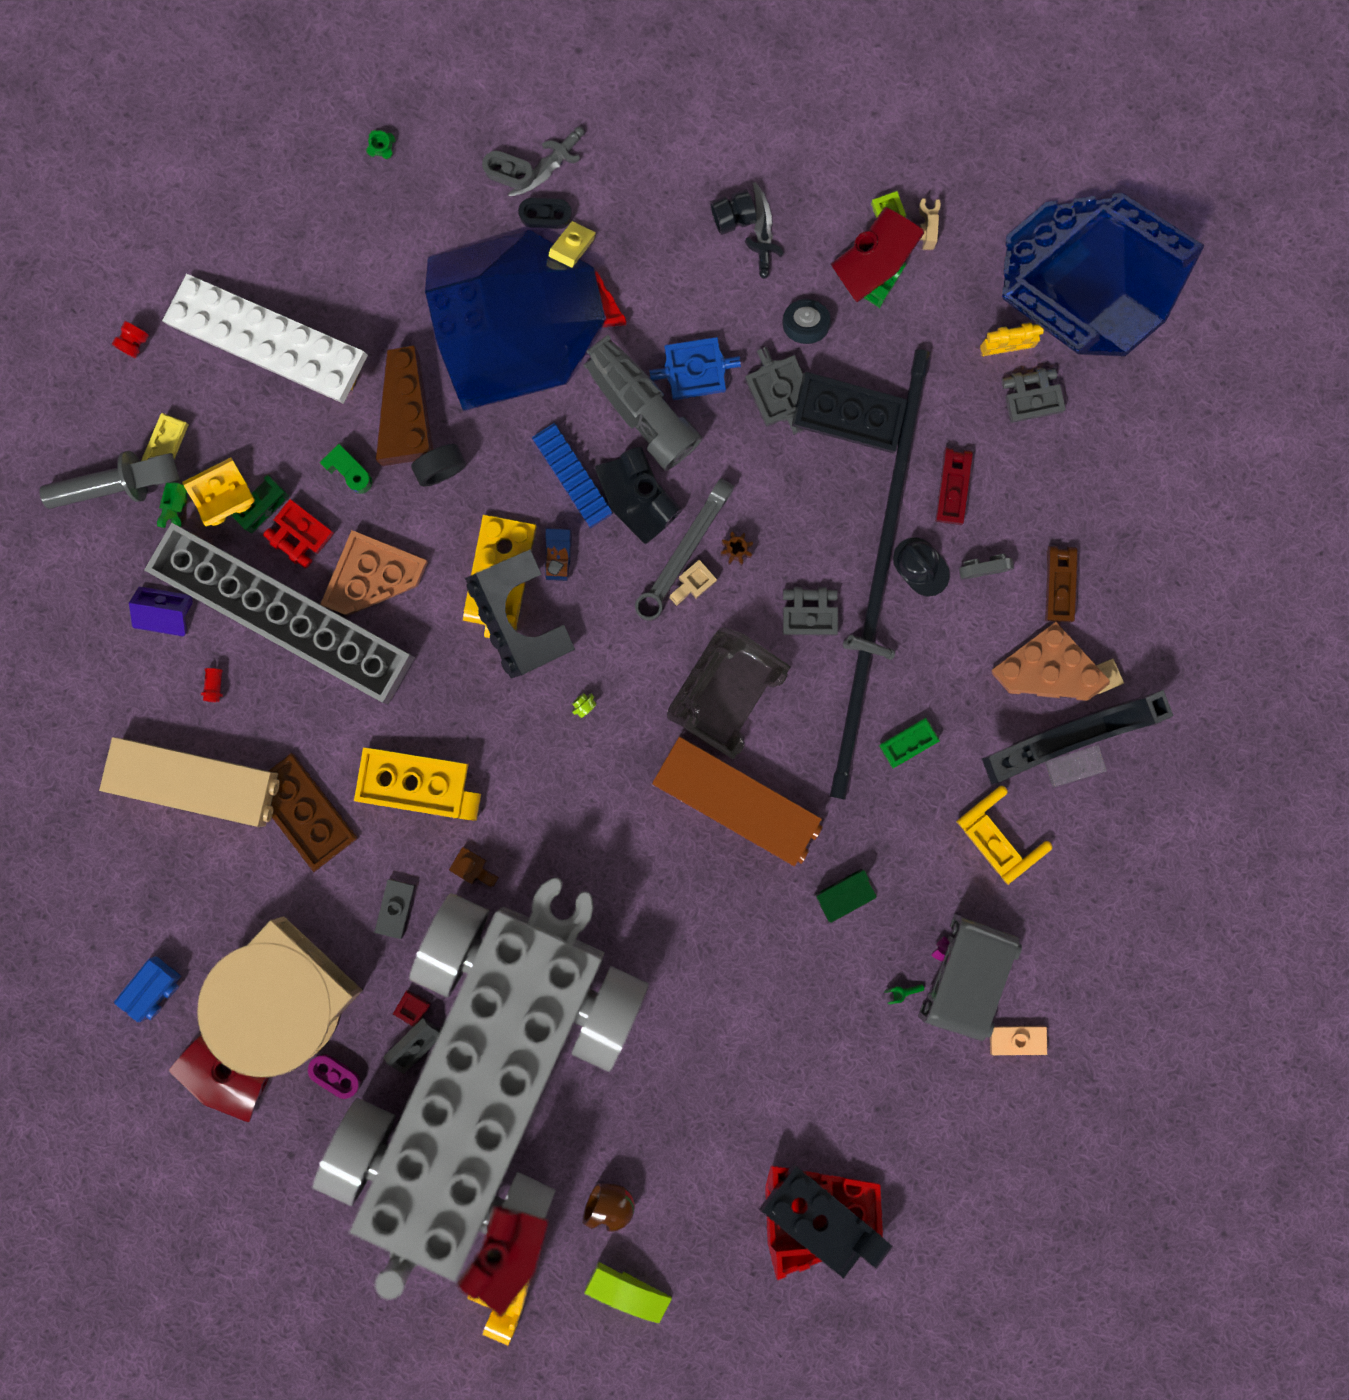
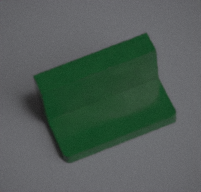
[814,869,877,923]

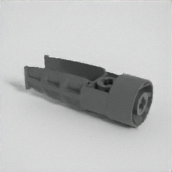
[583,335,703,471]

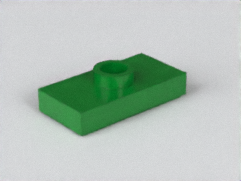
[878,718,940,769]

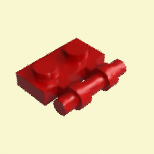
[263,499,334,569]

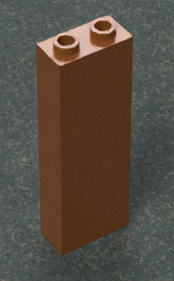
[652,737,823,867]

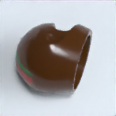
[582,1183,635,1232]

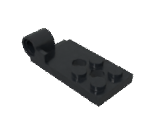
[759,1164,893,1279]

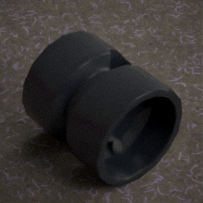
[710,189,757,235]

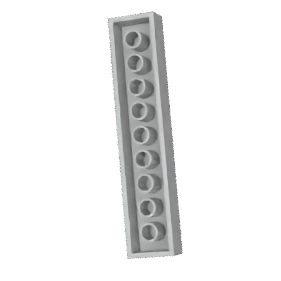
[144,523,415,705]

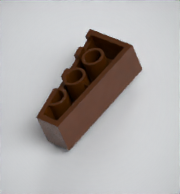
[376,346,433,466]

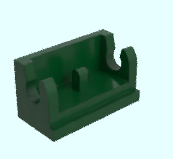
[231,475,290,534]

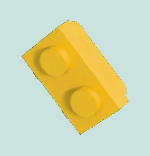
[182,457,255,526]

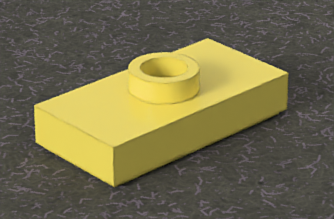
[549,221,596,268]
[141,413,189,461]

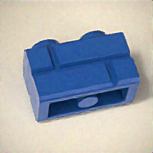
[114,956,181,1023]

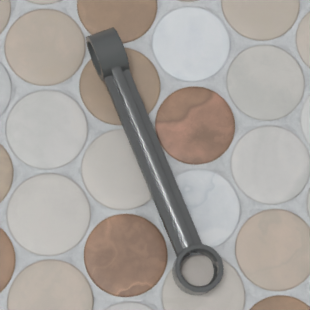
[635,478,735,621]

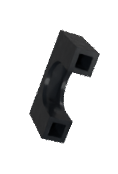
[465,550,575,679]

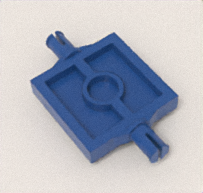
[649,337,741,400]

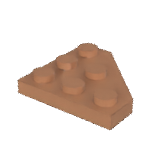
[320,530,428,616]
[992,622,1110,701]

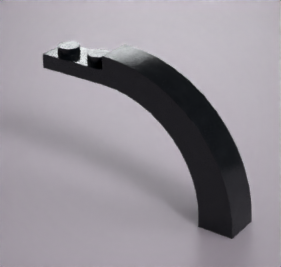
[981,690,1174,785]

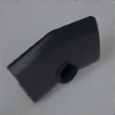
[595,447,683,544]

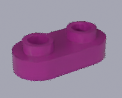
[308,1054,361,1099]

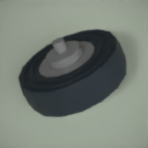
[782,299,831,344]

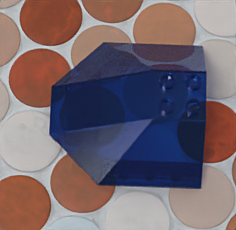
[1002,193,1204,356]
[425,230,606,411]

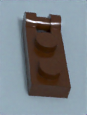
[1045,546,1077,622]

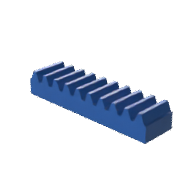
[532,423,613,529]

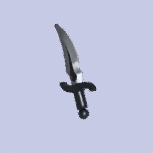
[745,182,783,279]

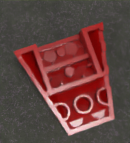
[765,1165,883,1280]

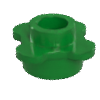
[366,130,395,159]

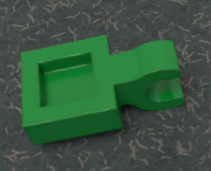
[157,483,187,528]

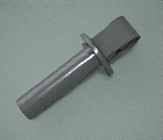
[40,451,180,509]

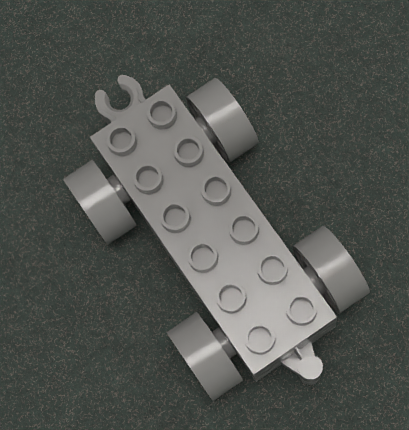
[313,878,649,1299]

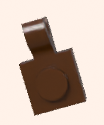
[449,847,499,887]

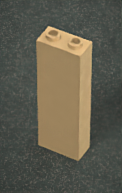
[99,737,279,827]

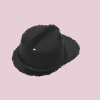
[893,537,950,597]

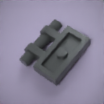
[1001,367,1066,423]
[783,587,838,636]

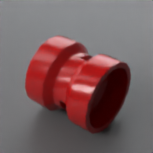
[111,321,149,359]

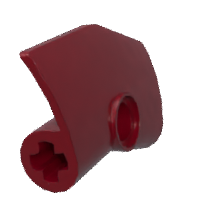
[830,207,924,302]
[169,1034,269,1122]
[456,1206,548,1318]

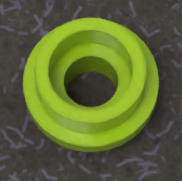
[571,693,597,718]

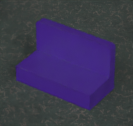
[129,587,193,636]

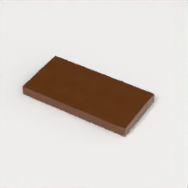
[269,753,358,872]

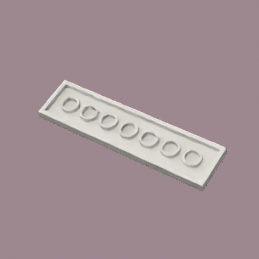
[162,274,368,404]

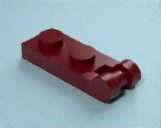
[935,447,973,525]

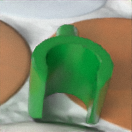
[884,984,924,1005]

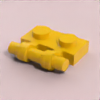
[980,322,1044,356]

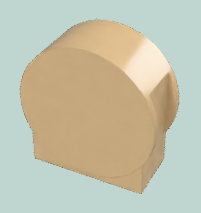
[198,916,363,1077]

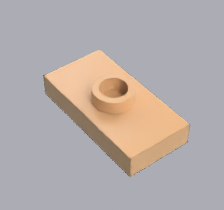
[990,1026,1047,1055]

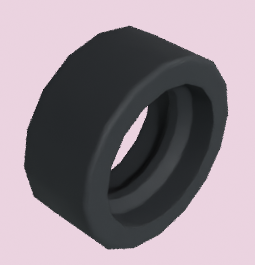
[411,444,466,487]

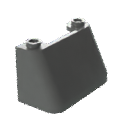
[918,914,1022,1041]

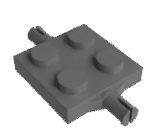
[745,347,804,435]

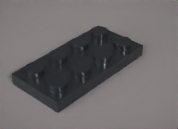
[792,372,907,453]

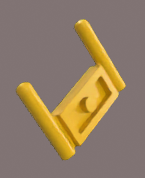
[956,785,1053,885]

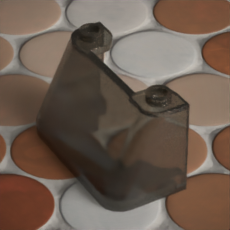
[667,627,791,759]

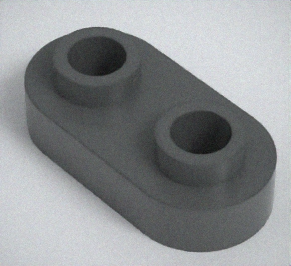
[482,151,534,189]
[959,554,1014,580]

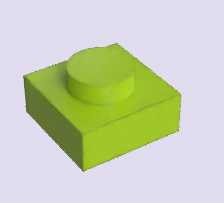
[871,191,906,218]

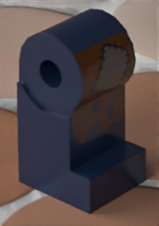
[545,529,572,581]

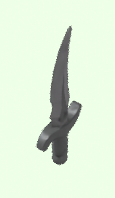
[508,127,584,196]

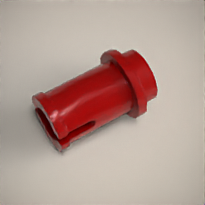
[200,668,223,702]

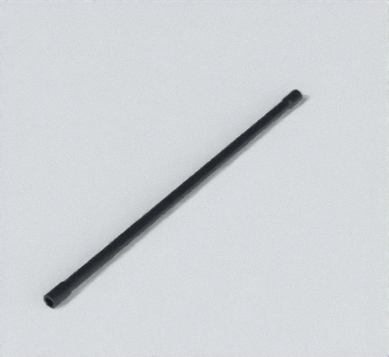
[829,349,931,800]

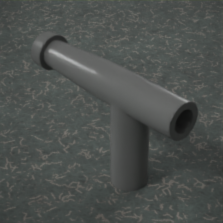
[843,635,895,660]

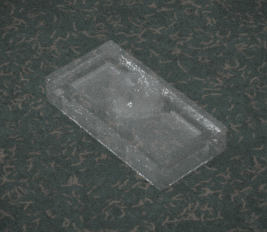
[1045,745,1107,787]

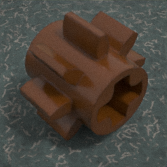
[720,532,753,566]

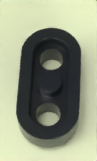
[518,198,572,229]

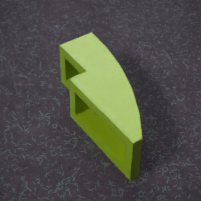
[584,1261,672,1323]

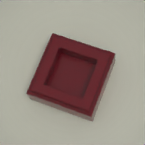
[393,990,431,1027]

